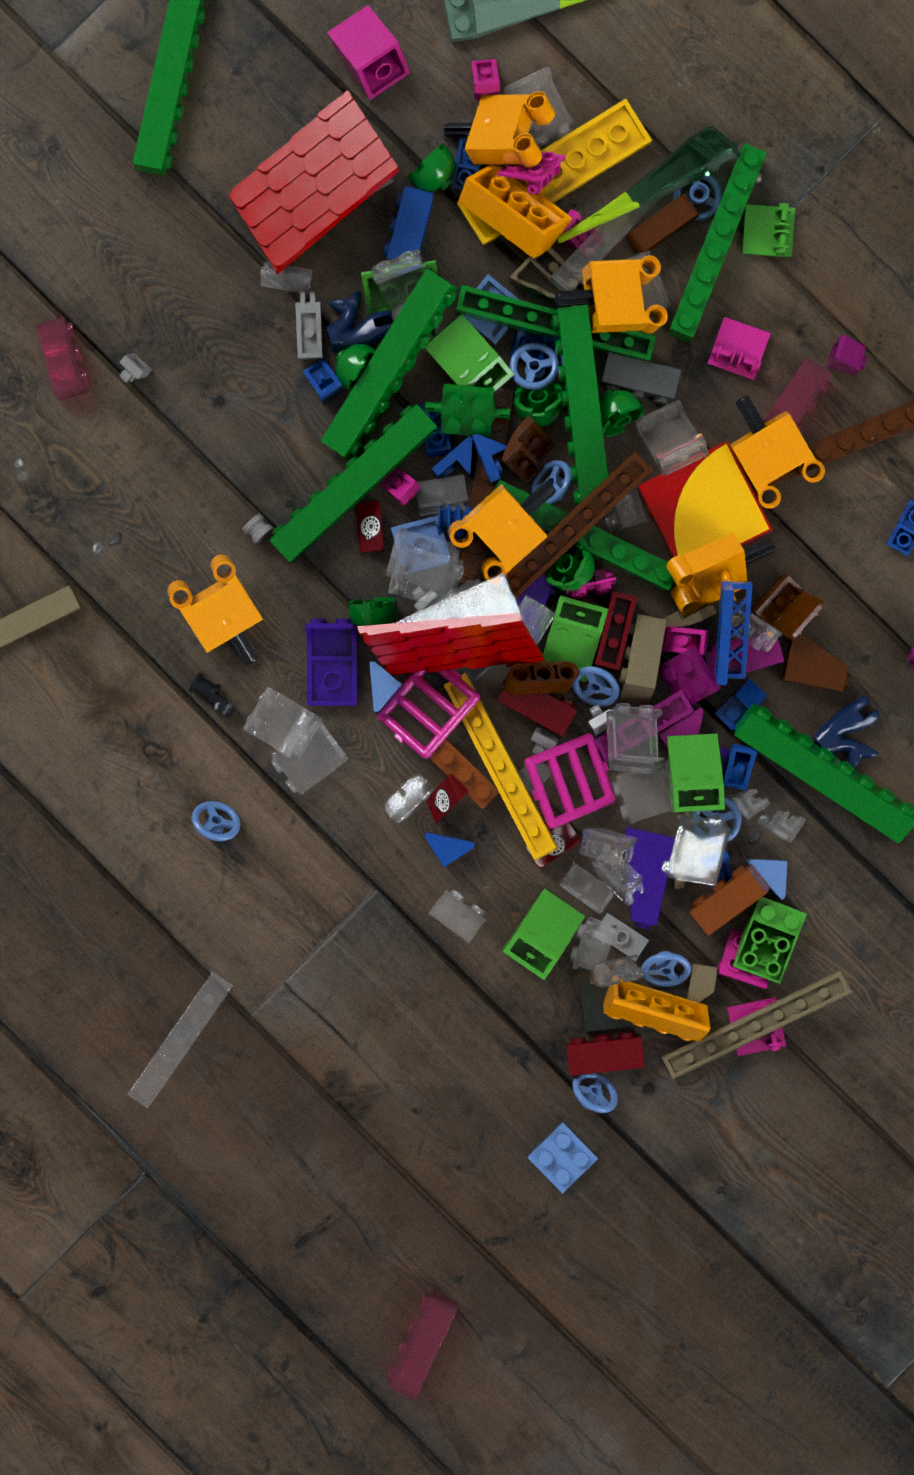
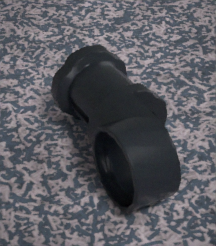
[189,672,235,718]

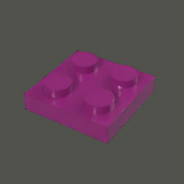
[658,645,721,705]

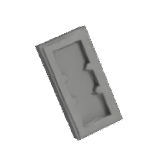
[594,913,649,961]

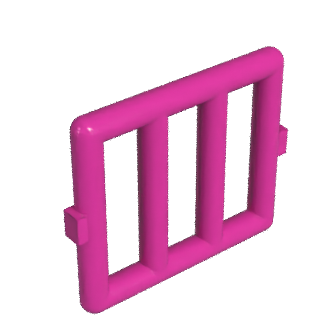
[377,669,480,759]
[524,733,616,829]

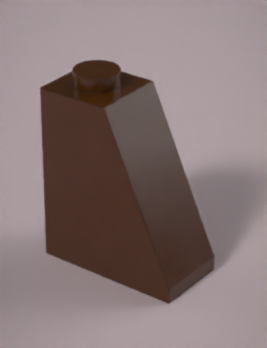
[781,634,850,692]

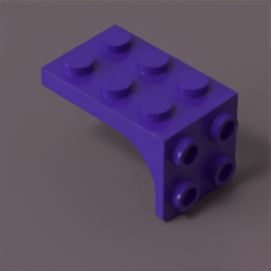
[305,619,357,706]

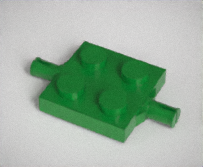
[425,384,511,438]

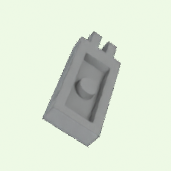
[295,291,323,360]

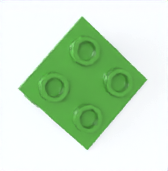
[742,203,795,257]

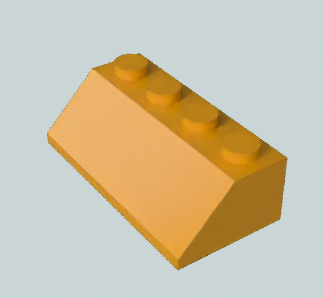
[458,164,572,259]
[603,977,710,1042]

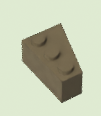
[509,248,585,308]
[619,614,667,706]

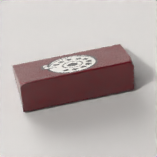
[356,500,384,553]
[426,774,469,823]
[526,822,581,869]

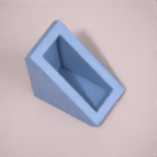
[370,661,402,712]
[745,858,787,900]

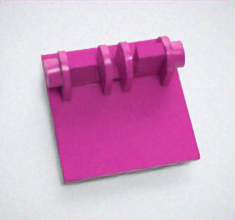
[498,152,566,195]
[707,317,771,380]
[565,568,616,600]
[717,928,769,989]
[727,997,786,1056]

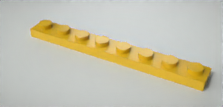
[444,673,558,860]

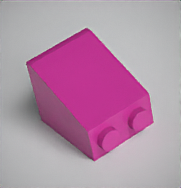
[327,5,410,100]

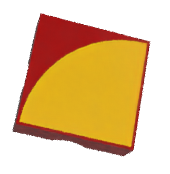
[636,441,772,559]

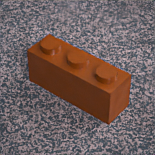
[430,740,499,810]
[689,863,770,936]

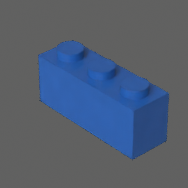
[383,186,434,266]

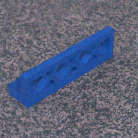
[714,581,753,685]

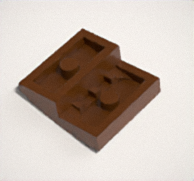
[502,416,555,485]

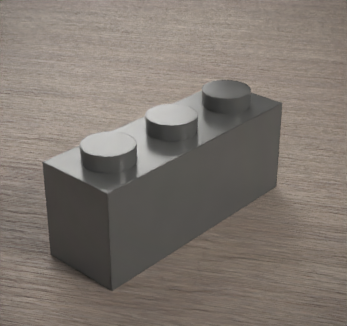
[600,352,681,405]

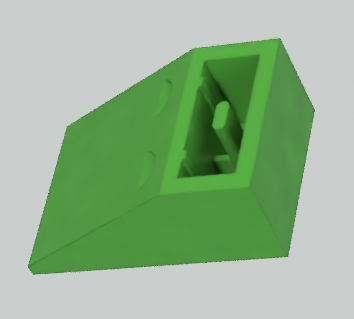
[425,313,514,392]
[541,595,608,683]
[667,734,725,812]
[502,888,585,980]
[733,896,807,984]

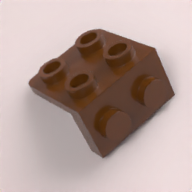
[752,573,824,640]

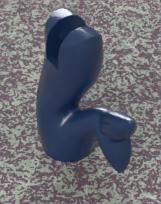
[326,291,395,353]
[812,696,880,769]

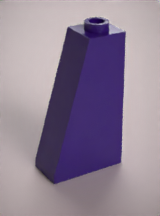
[624,827,676,929]

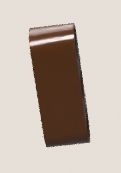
[626,194,700,257]
[503,661,579,695]

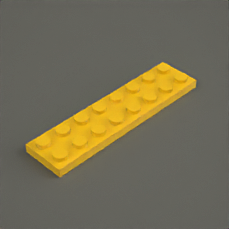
[457,99,652,247]

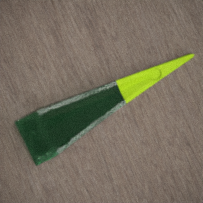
[558,125,740,243]

